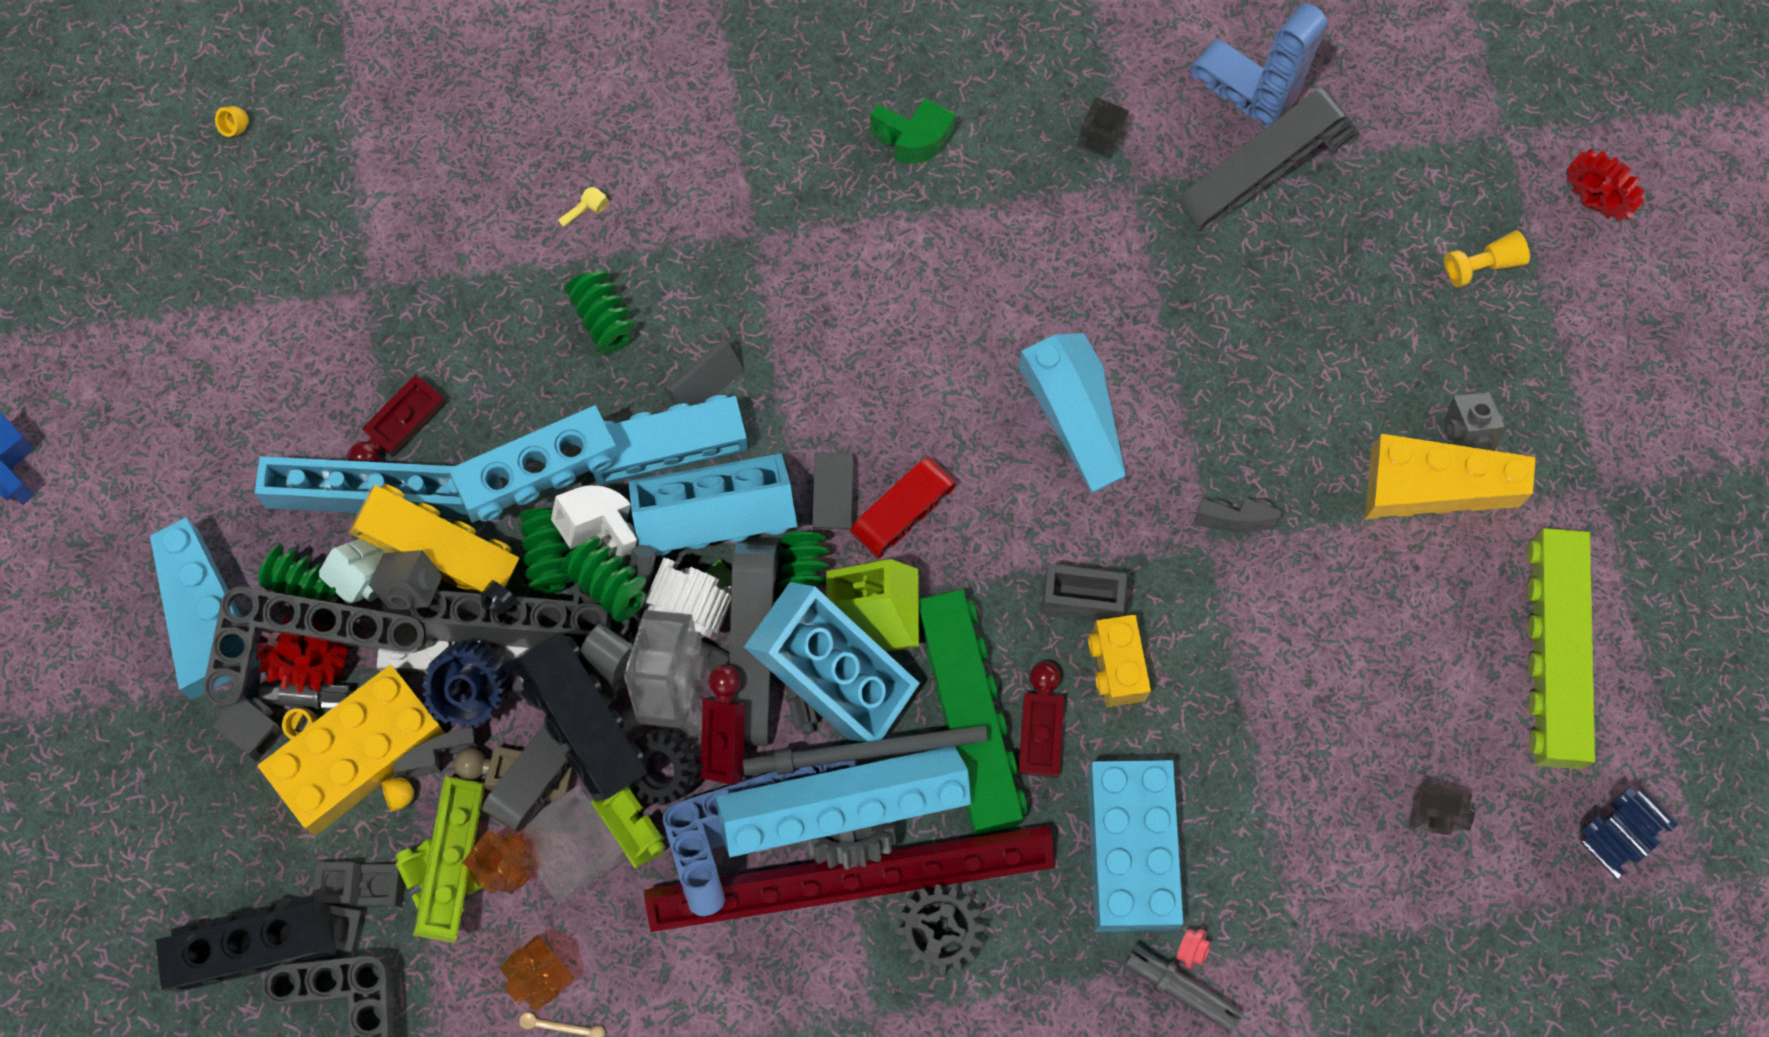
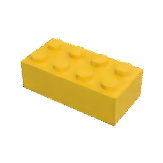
[257,664,445,836]

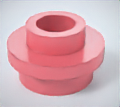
[1177,929,1211,970]

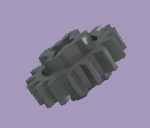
[807,822,896,870]
[895,885,985,977]

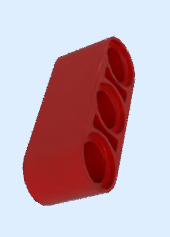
[850,456,957,559]

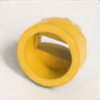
[215,106,249,137]
[282,708,318,739]
[381,777,414,812]

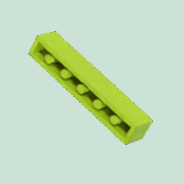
[1526,528,1595,769]

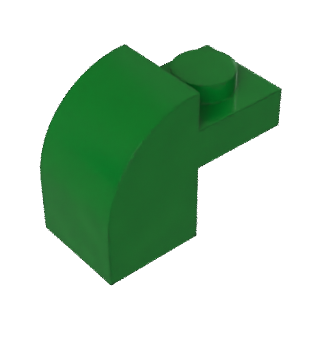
[870,98,956,164]

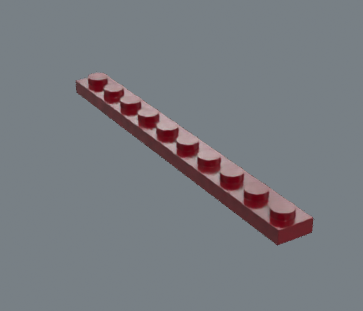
[644,826,1054,932]

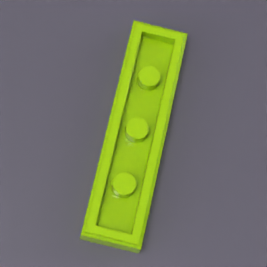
[413,776,485,943]

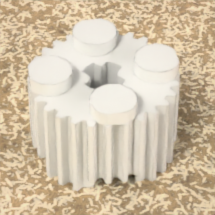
[644,558,732,638]

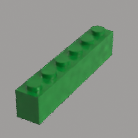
[918,589,1028,837]

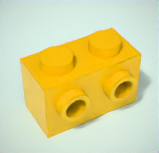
[1088,614,1151,707]

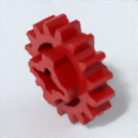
[1566,149,1645,221]
[256,617,347,693]

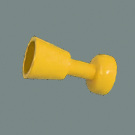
[1444,230,1530,288]

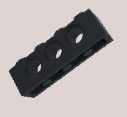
[156,897,337,992]

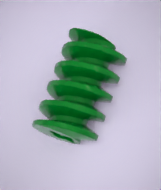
[564,270,637,355]
[519,508,573,595]
[778,532,829,596]
[560,536,646,623]
[258,544,344,620]

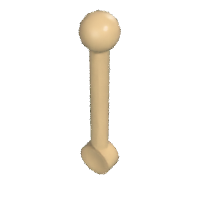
[519,1012,606,1037]

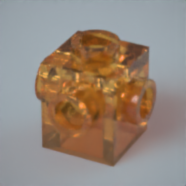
[462,829,537,894]
[499,934,575,1012]

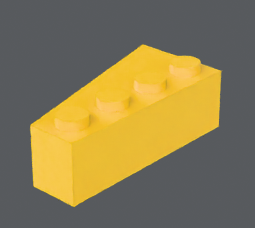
[1365,434,1535,520]

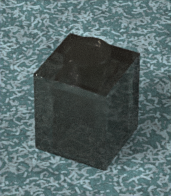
[1077,97,1129,160]

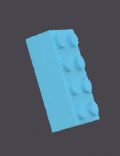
[628,453,797,556]
[744,582,920,743]
[1087,760,1183,932]

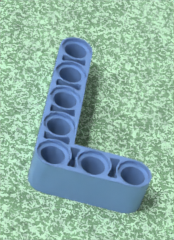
[1190,3,1327,128]
[663,760,856,916]

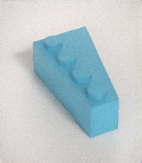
[150,517,259,700]

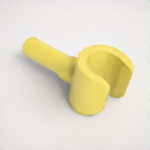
[558,187,609,227]

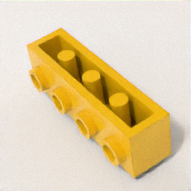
[348,484,519,594]

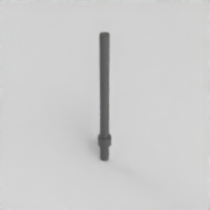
[743,726,987,775]

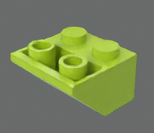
[826,559,919,652]

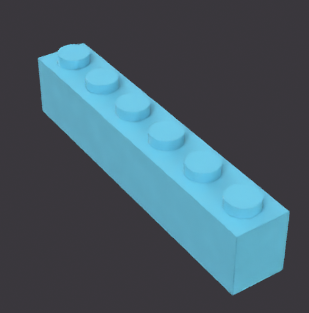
[254,456,503,520]
[715,746,971,857]

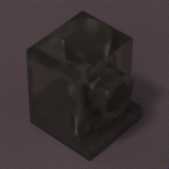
[1408,782,1475,835]

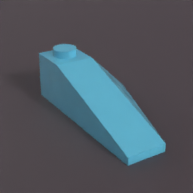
[1018,333,1126,493]

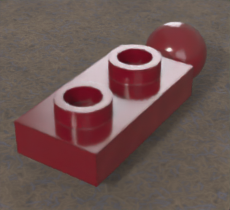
[348,374,446,462]
[1018,661,1064,778]
[700,665,745,785]

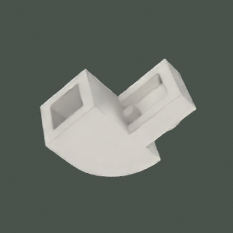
[551,485,637,566]

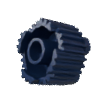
[422,638,513,728]
[1580,787,1678,879]

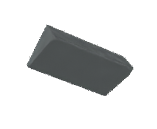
[668,339,744,406]

